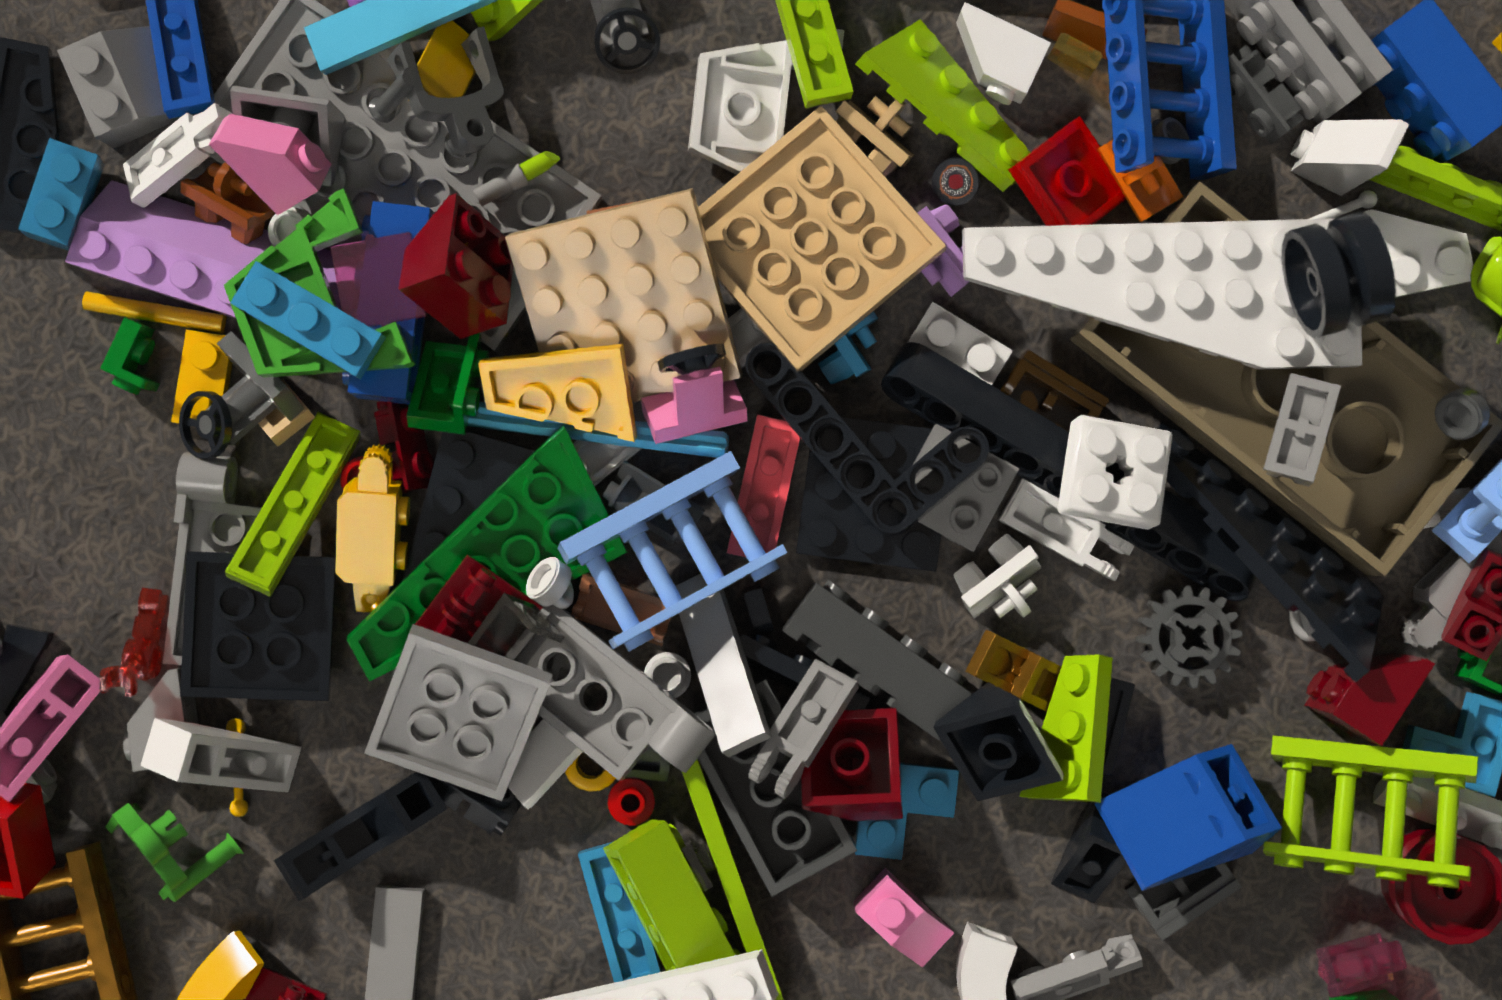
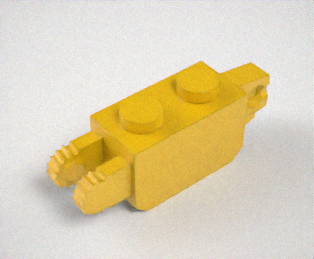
[335,444,410,613]

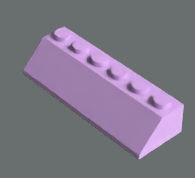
[65,180,364,318]

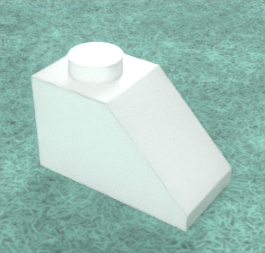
[956,2,1051,105]

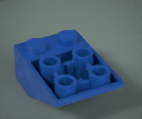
[1095,744,1282,891]

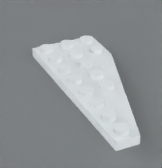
[962,219,1362,370]

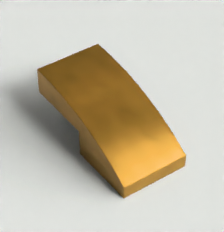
[965,629,1061,712]

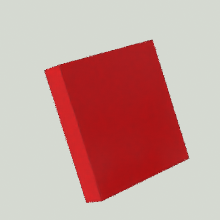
[1008,116,1126,226]

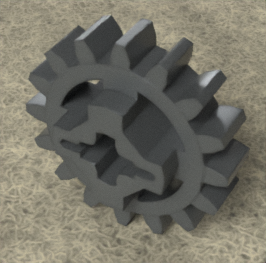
[1135,585,1243,689]

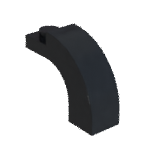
[274,772,448,901]

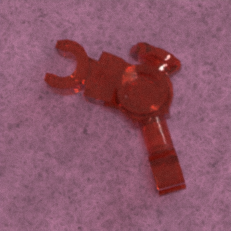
[99,587,168,697]

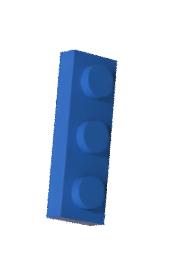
[146,0,215,119]

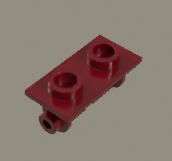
[373,401,434,494]

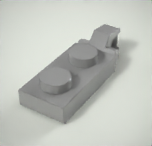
[1011,934,1143,1000]

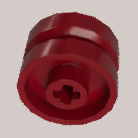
[1381,828,1502,945]

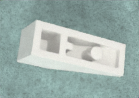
[1291,120,1409,196]
[140,718,302,792]

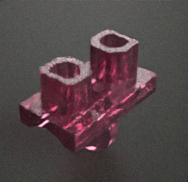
[1316,933,1407,998]

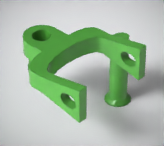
[106,803,244,902]

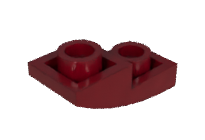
[1441,547,1502,662]

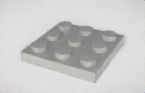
[364,624,553,801]

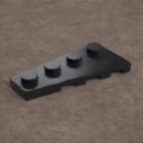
[0,37,59,235]
[402,430,536,582]

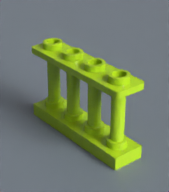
[1263,735,1478,888]

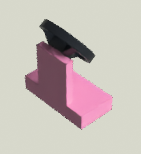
[641,344,747,444]

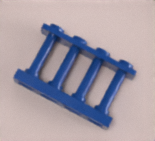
[1102,0,1237,180]

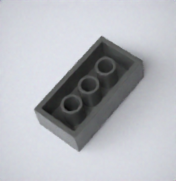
[694,675,857,896]

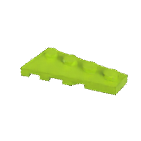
[855,19,1030,192]

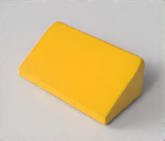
[408,20,476,101]

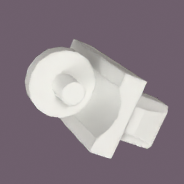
[953,534,1041,619]

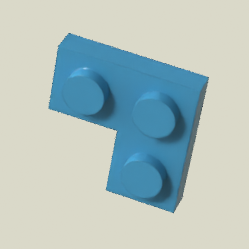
[1402,692,1502,798]
[854,763,959,860]

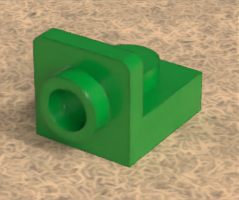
[100,317,160,395]

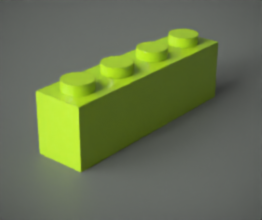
[603,819,741,971]

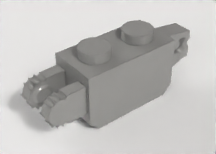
[1399,531,1502,649]

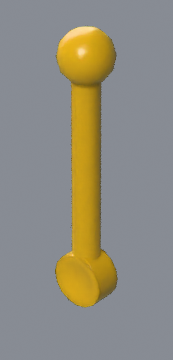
[226,718,249,817]

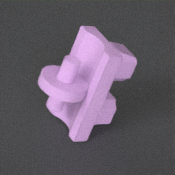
[916,204,970,297]

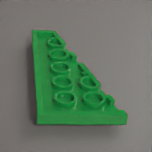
[347,425,627,682]

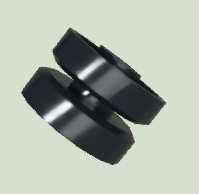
[1281,211,1396,339]

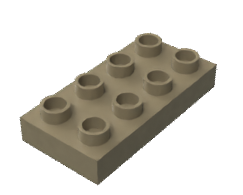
[1070,182,1502,576]

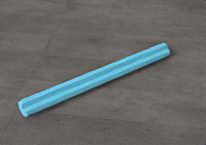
[467,401,729,458]

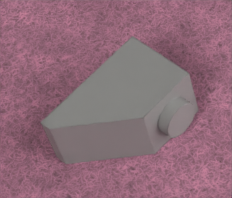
[123,667,198,772]

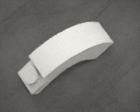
[956,922,1018,1000]

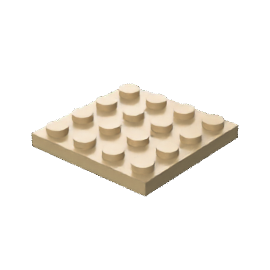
[698,106,946,372]
[505,188,743,403]

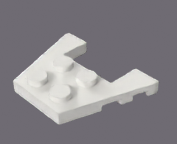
[688,29,844,175]

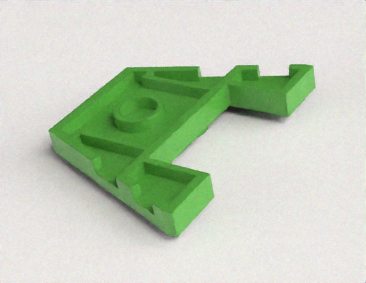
[224,188,415,378]

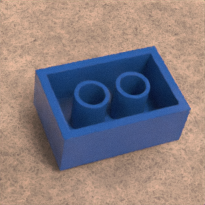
[1371,0,1502,163]

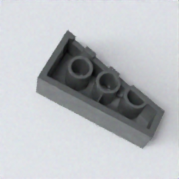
[782,580,972,740]

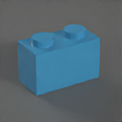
[18,138,105,251]

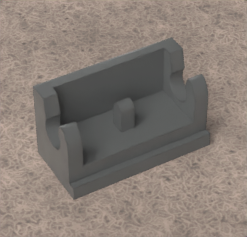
[1124,863,1242,941]

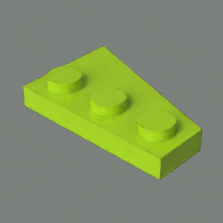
[1019,654,1113,802]

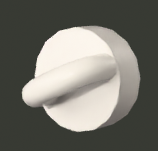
[526,557,574,609]

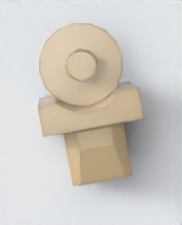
[835,96,914,177]

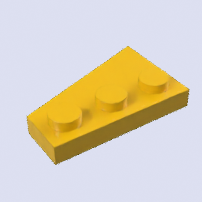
[478,344,637,442]

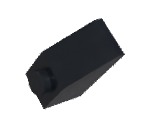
[1051,792,1126,903]

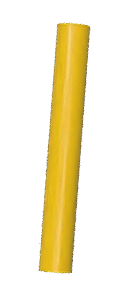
[82,291,227,334]

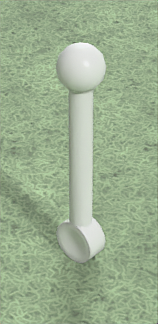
[1309,190,1378,219]

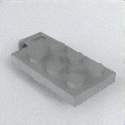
[163,452,261,666]
[505,604,716,781]

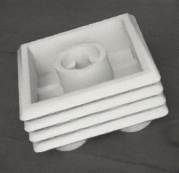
[1058,415,1173,530]

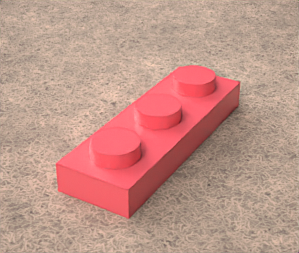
[727,415,800,557]

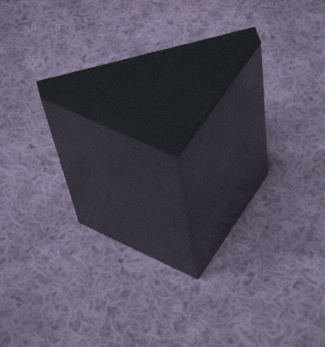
[933,682,1064,801]

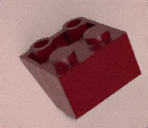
[398,193,514,339]

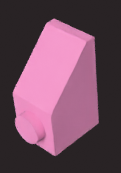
[209,114,332,216]
[853,868,954,968]

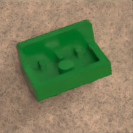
[406,333,489,434]

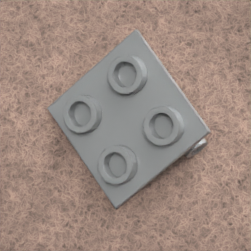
[890,423,1020,552]

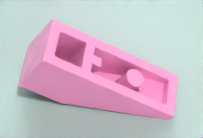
[0,654,106,802]

